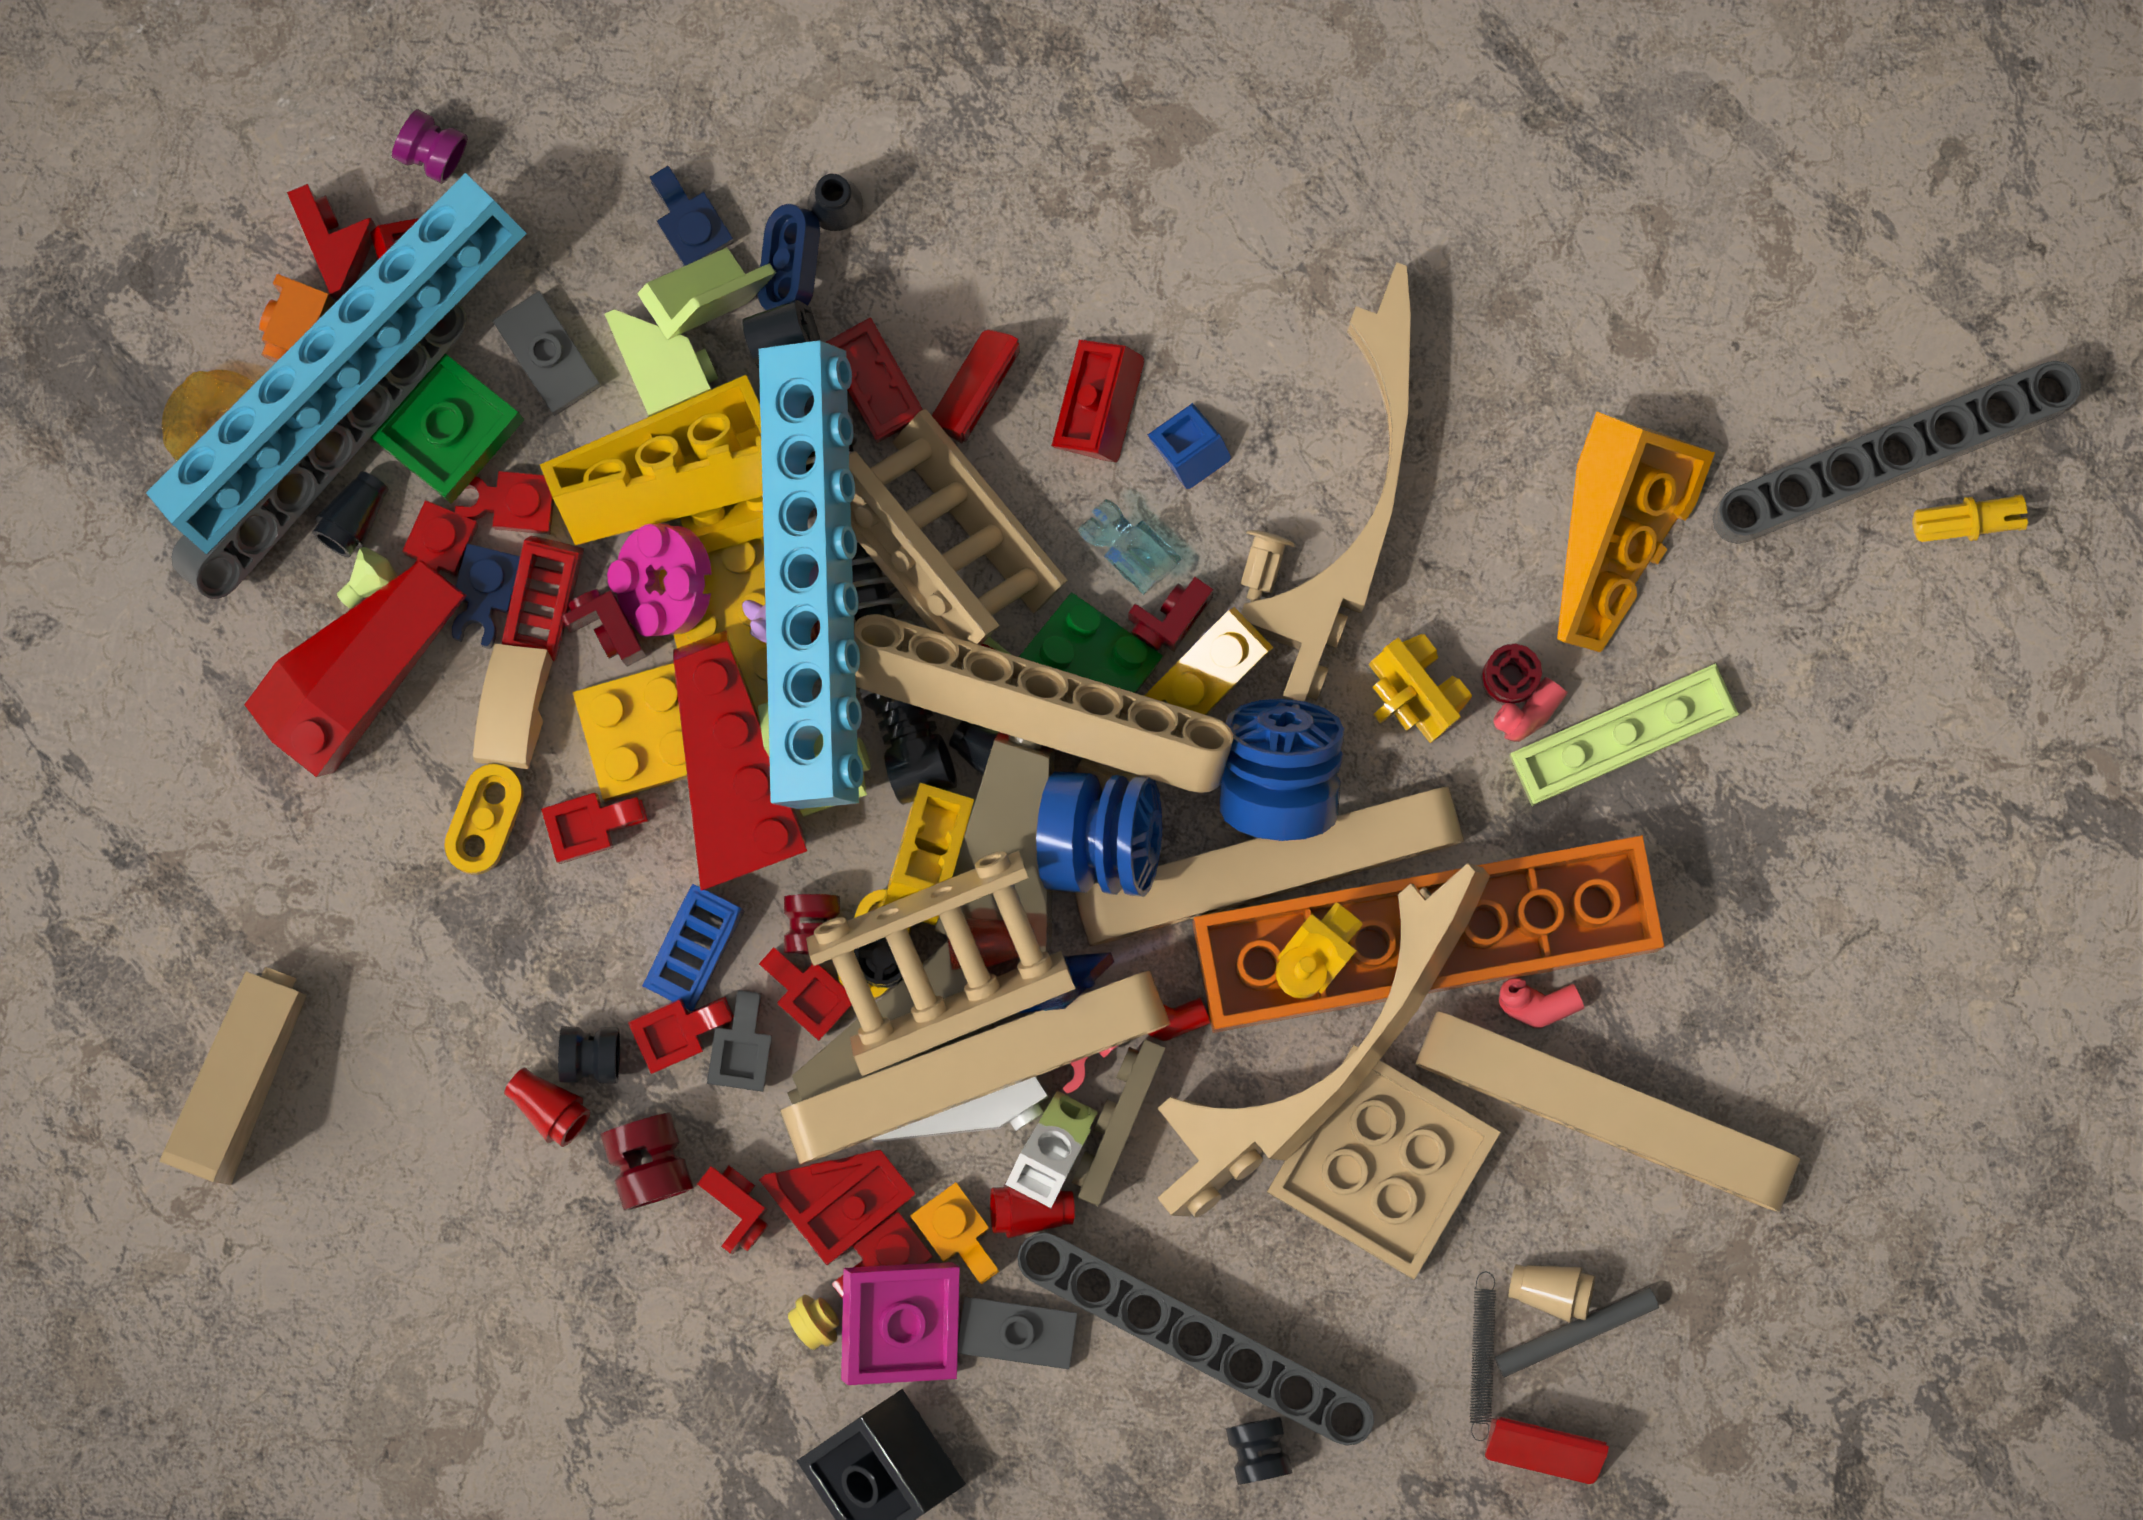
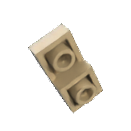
[473,644,553,769]

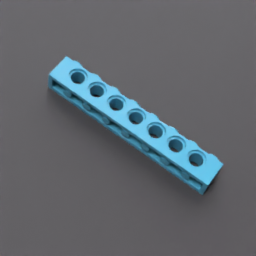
[146,173,527,554]
[759,340,863,809]

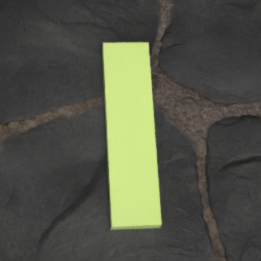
[1509,664,1739,806]

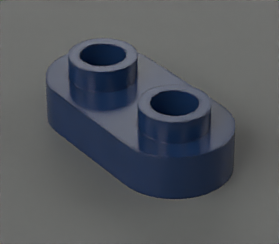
[758,204,820,310]

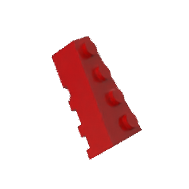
[673,630,807,891]

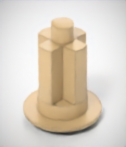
[1241,530,1295,602]

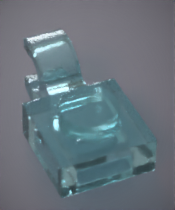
[1078,499,1183,595]

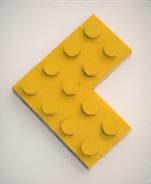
[572,537,768,802]

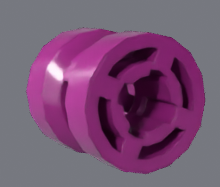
[391,109,468,184]

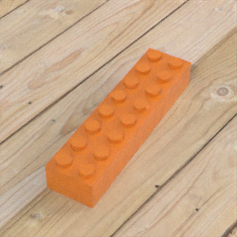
[1192,835,1664,1033]

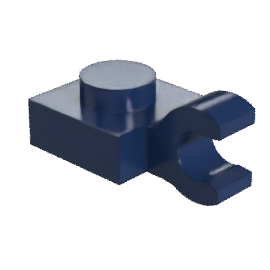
[649,166,734,266]

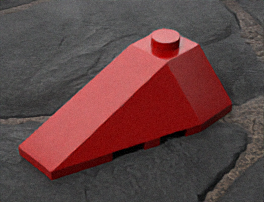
[244,561,467,777]

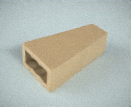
[159,967,307,1185]

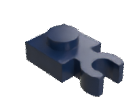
[452,543,520,649]

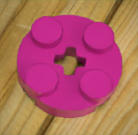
[607,523,712,637]

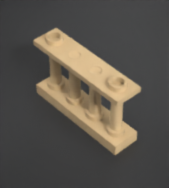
[849,408,1068,645]
[806,851,1075,1076]

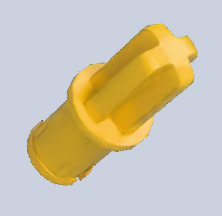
[1912,494,2028,542]

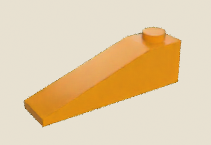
[1557,411,1715,652]

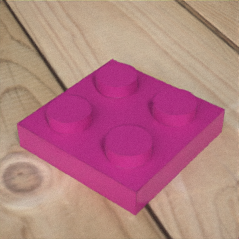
[841,1262,960,1385]

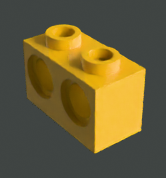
[882,783,974,926]

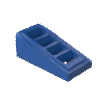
[642,884,745,1011]

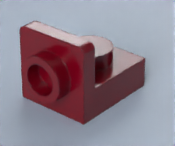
[1128,577,1213,652]
[561,589,647,667]

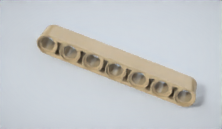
[854,614,1233,793]
[1074,787,1464,946]
[780,971,1170,1165]
[1415,1011,1801,1212]

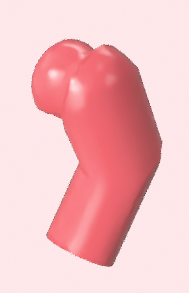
[1499,978,1584,1029]

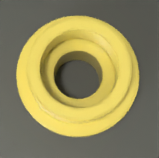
[788,1294,839,1350]

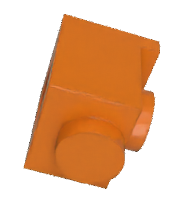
[259,274,335,362]

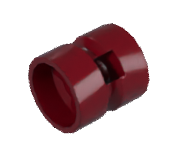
[600,1112,694,1211]

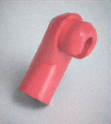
[1493,677,1568,742]

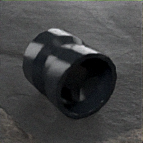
[854,937,903,988]
[558,1026,620,1084]
[1225,1416,1293,1485]

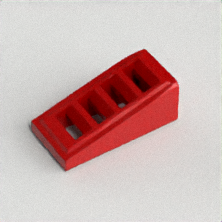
[501,536,584,662]

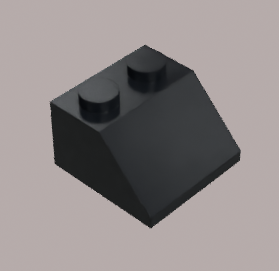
[797,1389,966,1520]

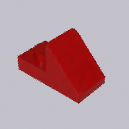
[287,184,377,302]

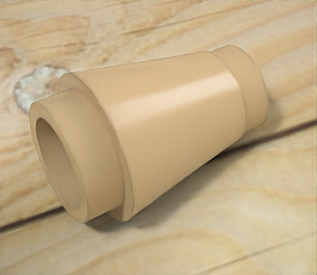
[1508,1264,1595,1323]

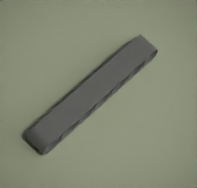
[171,302,467,599]
[1712,361,2081,544]
[1017,1233,1374,1446]

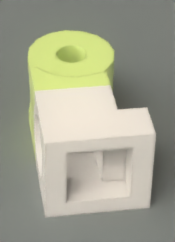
[1005,1091,1098,1208]

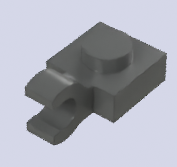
[707,990,772,1092]

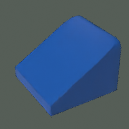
[1147,403,1231,489]

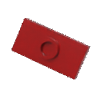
[825,317,923,443]

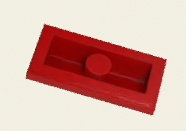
[932,330,1020,444]
[1051,339,1144,462]
[1485,1416,1609,1484]

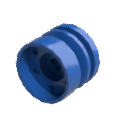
[1220,699,1345,841]
[1036,771,1162,897]

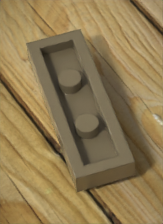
[1072,1039,1165,1207]

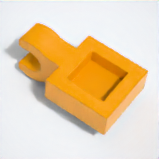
[910,1182,1000,1285]

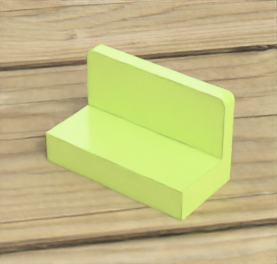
[637,247,776,340]

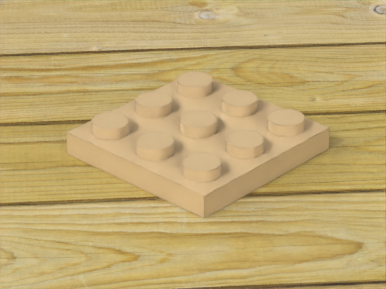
[1267,1045,1501,1280]

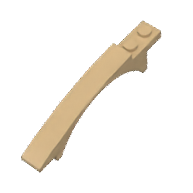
[1241,262,1411,701]
[1158,863,1490,1217]

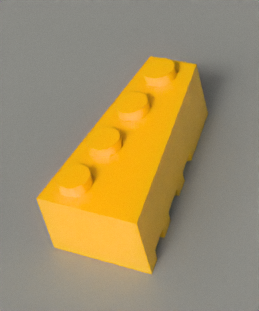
[540,375,763,545]

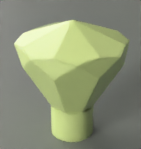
[337,547,398,609]

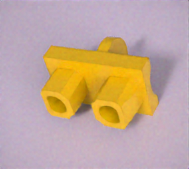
[1368,634,1472,743]
[1276,903,1363,999]

